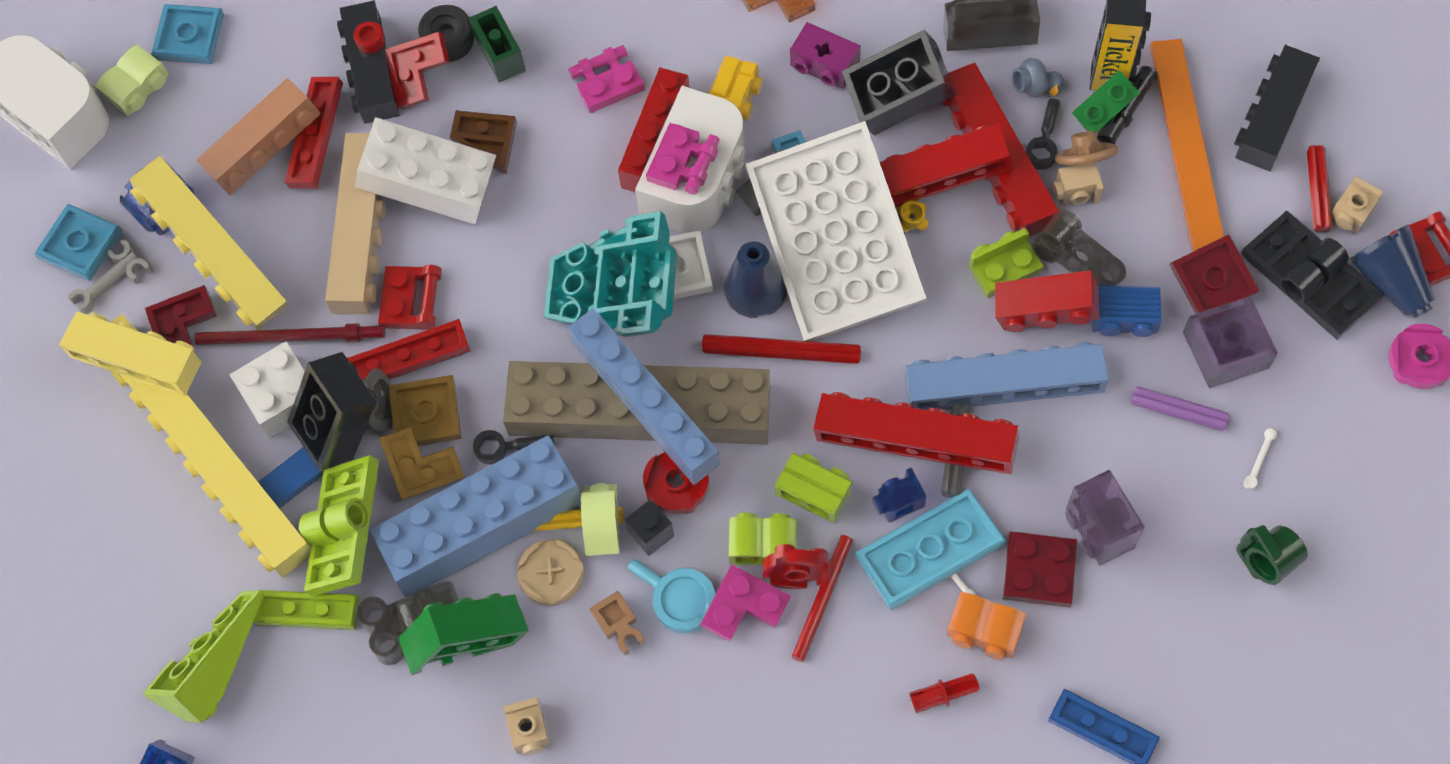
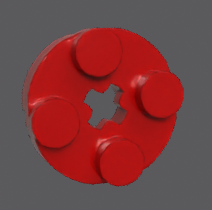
[643,452,709,514]
[762,544,831,589]

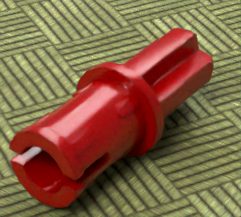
[909,673,980,714]

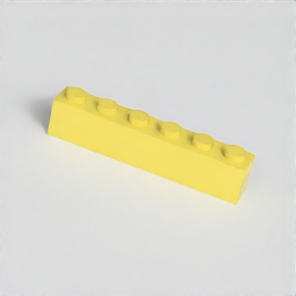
[129,156,287,330]

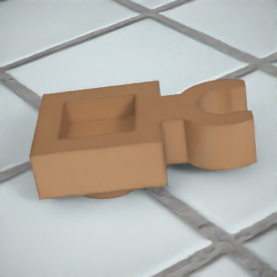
[589,591,644,655]

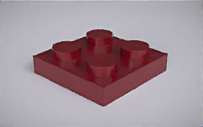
[1169,234,1260,321]
[1002,531,1077,608]

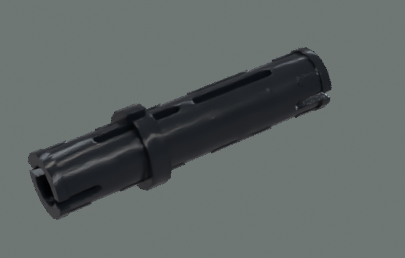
[1097,66,1158,144]

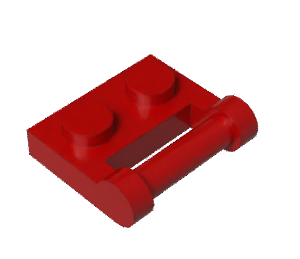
[1389,211,1450,286]
[378,264,442,330]

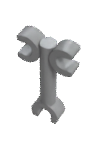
[68,239,153,314]

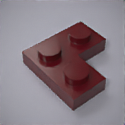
[145,285,217,353]

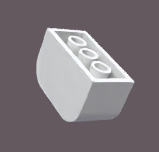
[0,35,110,170]
[635,86,746,233]

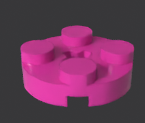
[1388,324,1450,389]

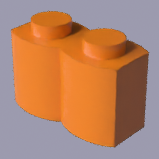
[947,592,1027,660]

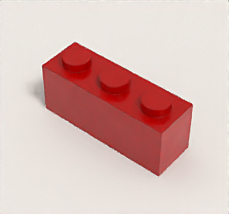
[995,270,1100,332]

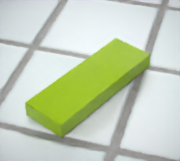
[253,590,360,630]

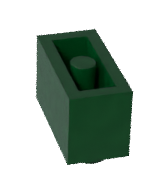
[469,6,526,83]

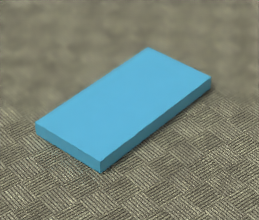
[855,488,1006,611]

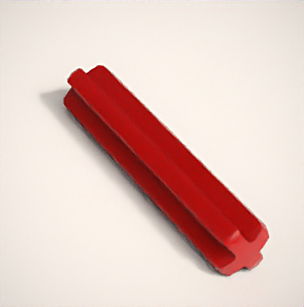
[1307,145,1332,232]

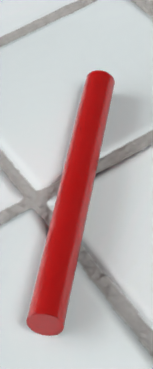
[791,535,853,662]

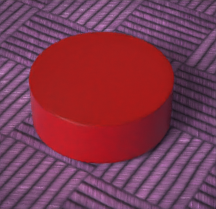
[353,21,386,53]

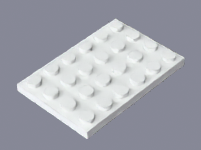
[745,121,927,341]

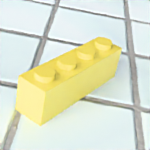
[59,311,202,396]

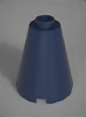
[1350,225,1435,318]
[724,241,787,318]

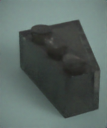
[943,0,1040,51]

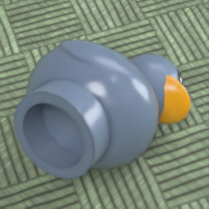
[1011,58,1064,97]

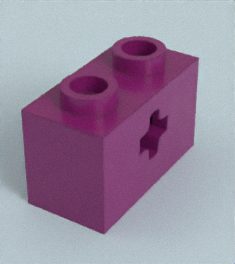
[790,22,861,90]

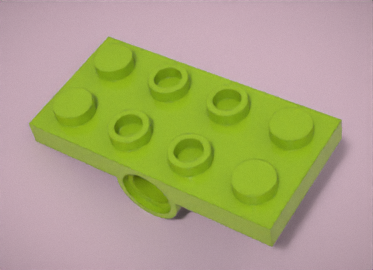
[299,455,379,596]

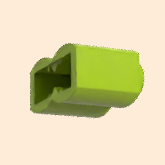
[729,512,797,565]

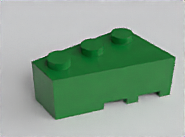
[398,593,529,675]

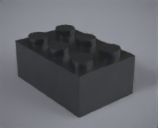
[842,29,957,135]
[287,352,377,471]

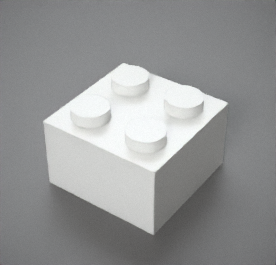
[229,341,305,439]

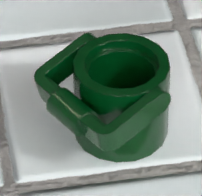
[1236,525,1308,585]

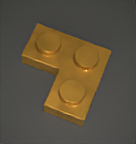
[379,426,465,500]

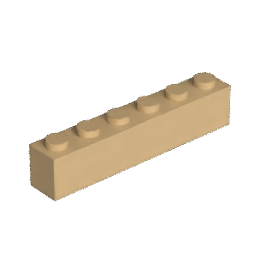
[325,133,386,315]

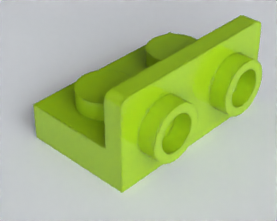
[968,228,1044,298]

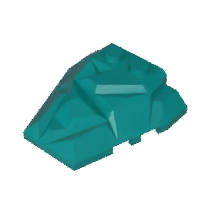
[543,211,677,337]

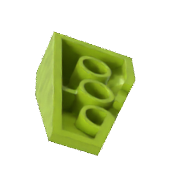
[143,591,264,723]

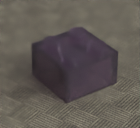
[1183,296,1278,388]
[1065,469,1145,566]

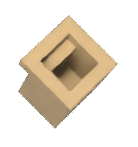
[1052,162,1104,205]
[1331,176,1383,234]
[503,697,551,756]

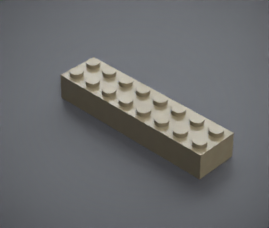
[503,361,771,445]

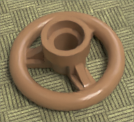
[1055,131,1118,166]

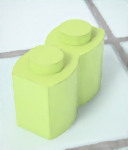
[95,44,169,116]

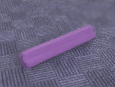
[1131,386,1229,431]

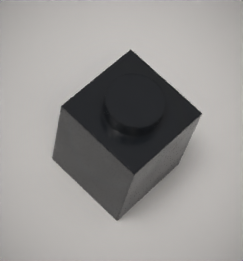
[625,499,675,556]

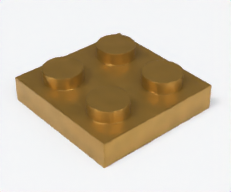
[389,375,462,446]

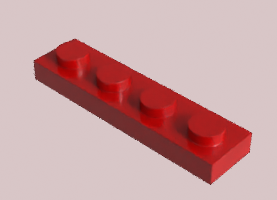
[284,76,343,189]
[347,319,471,380]

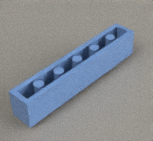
[567,308,720,485]
[905,342,1109,410]

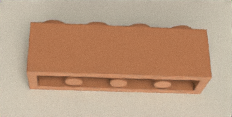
[196,78,321,196]

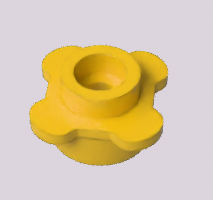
[896,201,929,232]

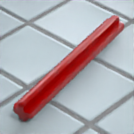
[702,334,861,364]

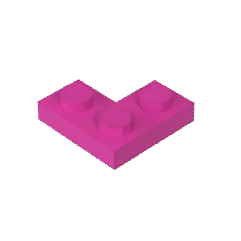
[699,564,791,641]

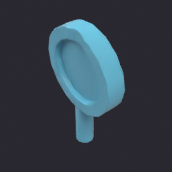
[627,559,716,633]

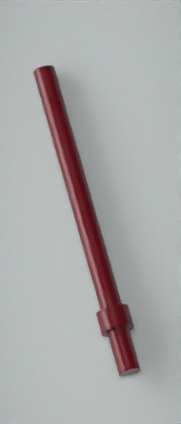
[195,323,386,345]

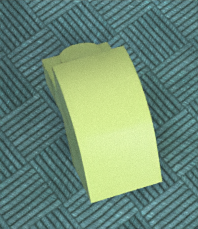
[581,483,620,556]

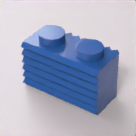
[1092,285,1162,337]

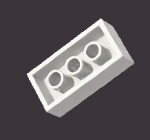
[355,117,496,224]

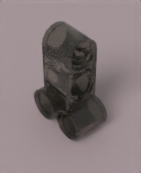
[1032,209,1126,286]
[357,581,459,665]

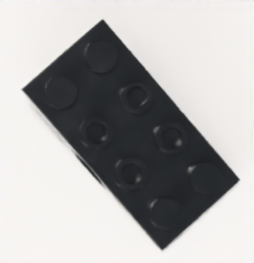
[1241,210,1384,340]

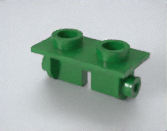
[1072,70,1140,132]

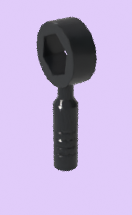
[1026,98,1060,170]
[473,430,555,465]

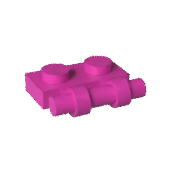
[568,45,645,113]
[646,123,720,195]

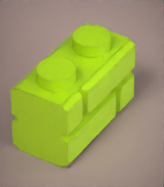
[775,453,853,523]

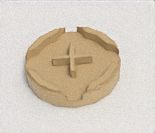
[517,539,584,606]

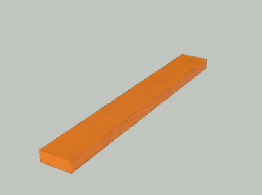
[1150,38,1224,252]

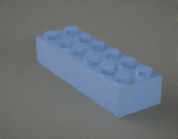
[369,435,581,598]

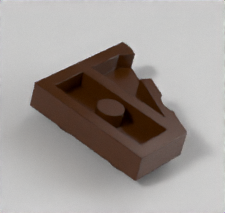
[450,110,517,174]

